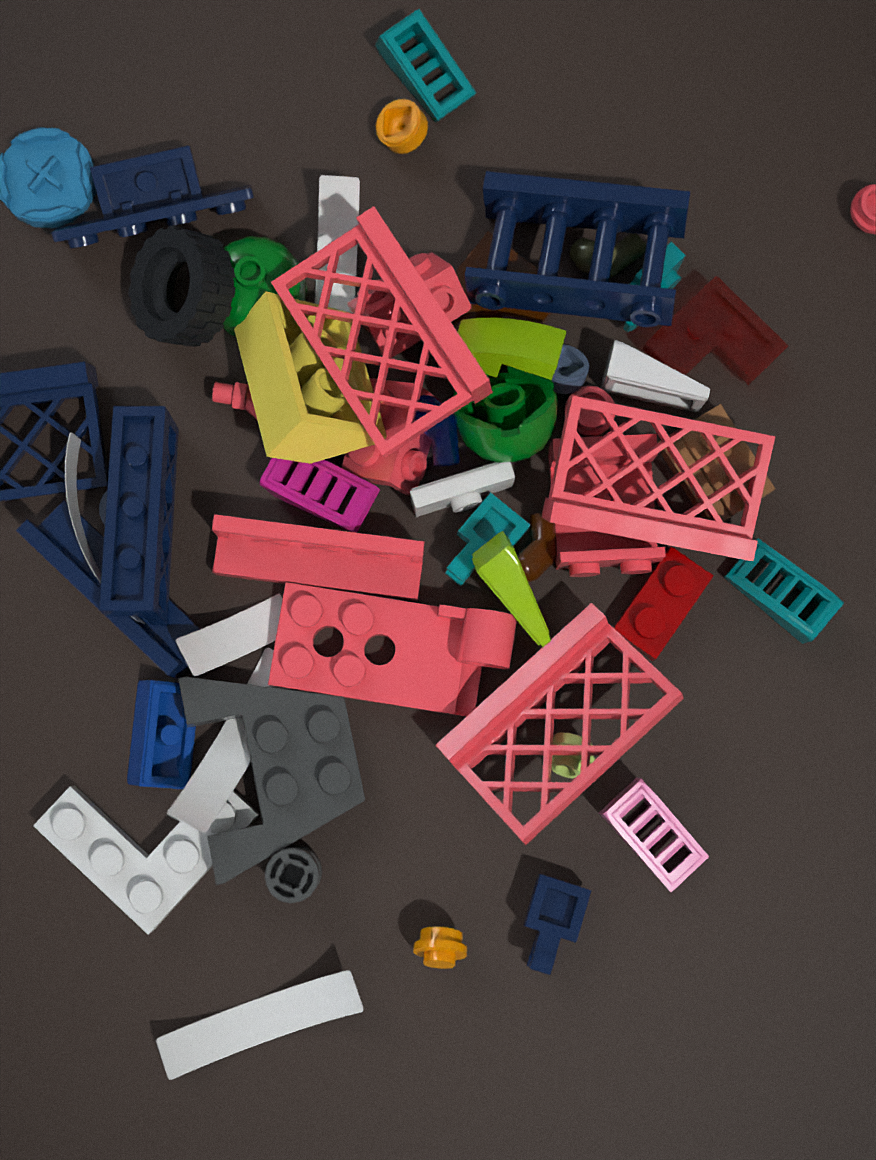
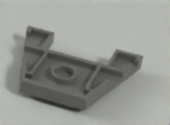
[179,677,365,885]

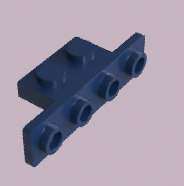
[51,145,254,249]

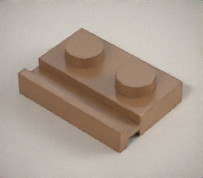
[658,404,776,522]

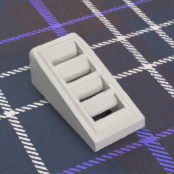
[601,340,710,413]

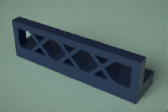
[99,406,179,625]
[16,500,201,679]

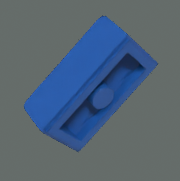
[127,680,196,789]

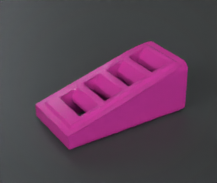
[260,458,380,533]

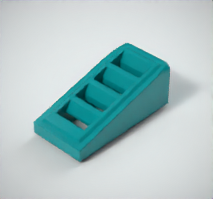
[375,9,476,123]
[723,538,844,644]

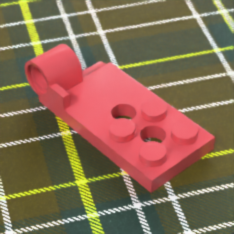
[268,582,517,717]

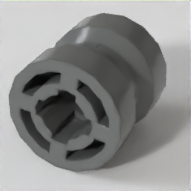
[265,845,323,903]

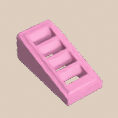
[599,778,709,892]

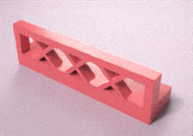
[212,514,424,601]

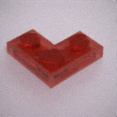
[642,275,788,385]

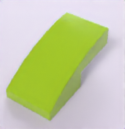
[458,318,566,380]

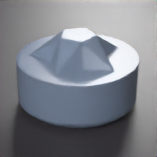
[552,344,589,394]

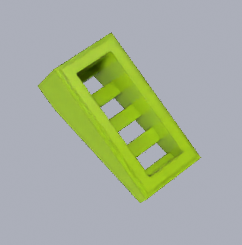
[472,531,551,647]

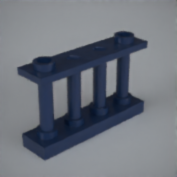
[465,171,690,327]

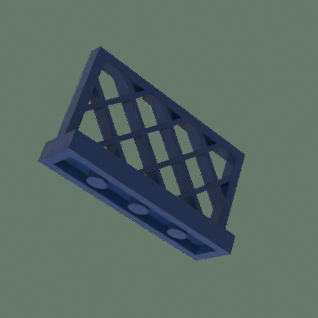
[0,362,109,502]

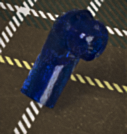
[414,395,460,466]

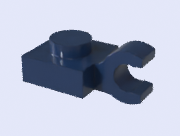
[523,874,592,975]

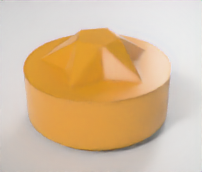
[376,99,428,154]

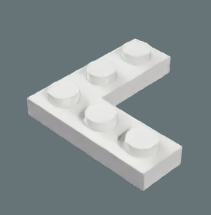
[33,786,260,935]

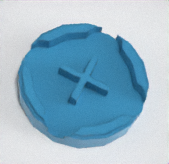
[0,127,96,228]

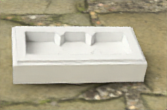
[410,462,515,517]

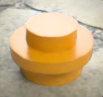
[413,927,467,969]

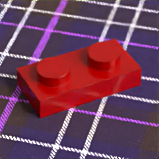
[613,546,714,661]

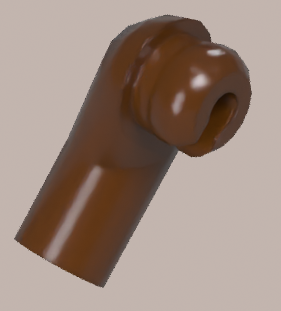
[516,513,557,583]

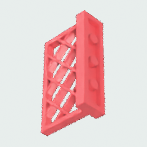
[271,206,493,458]
[541,395,775,561]
[435,603,684,845]

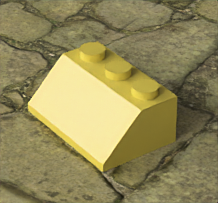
[234,291,387,464]

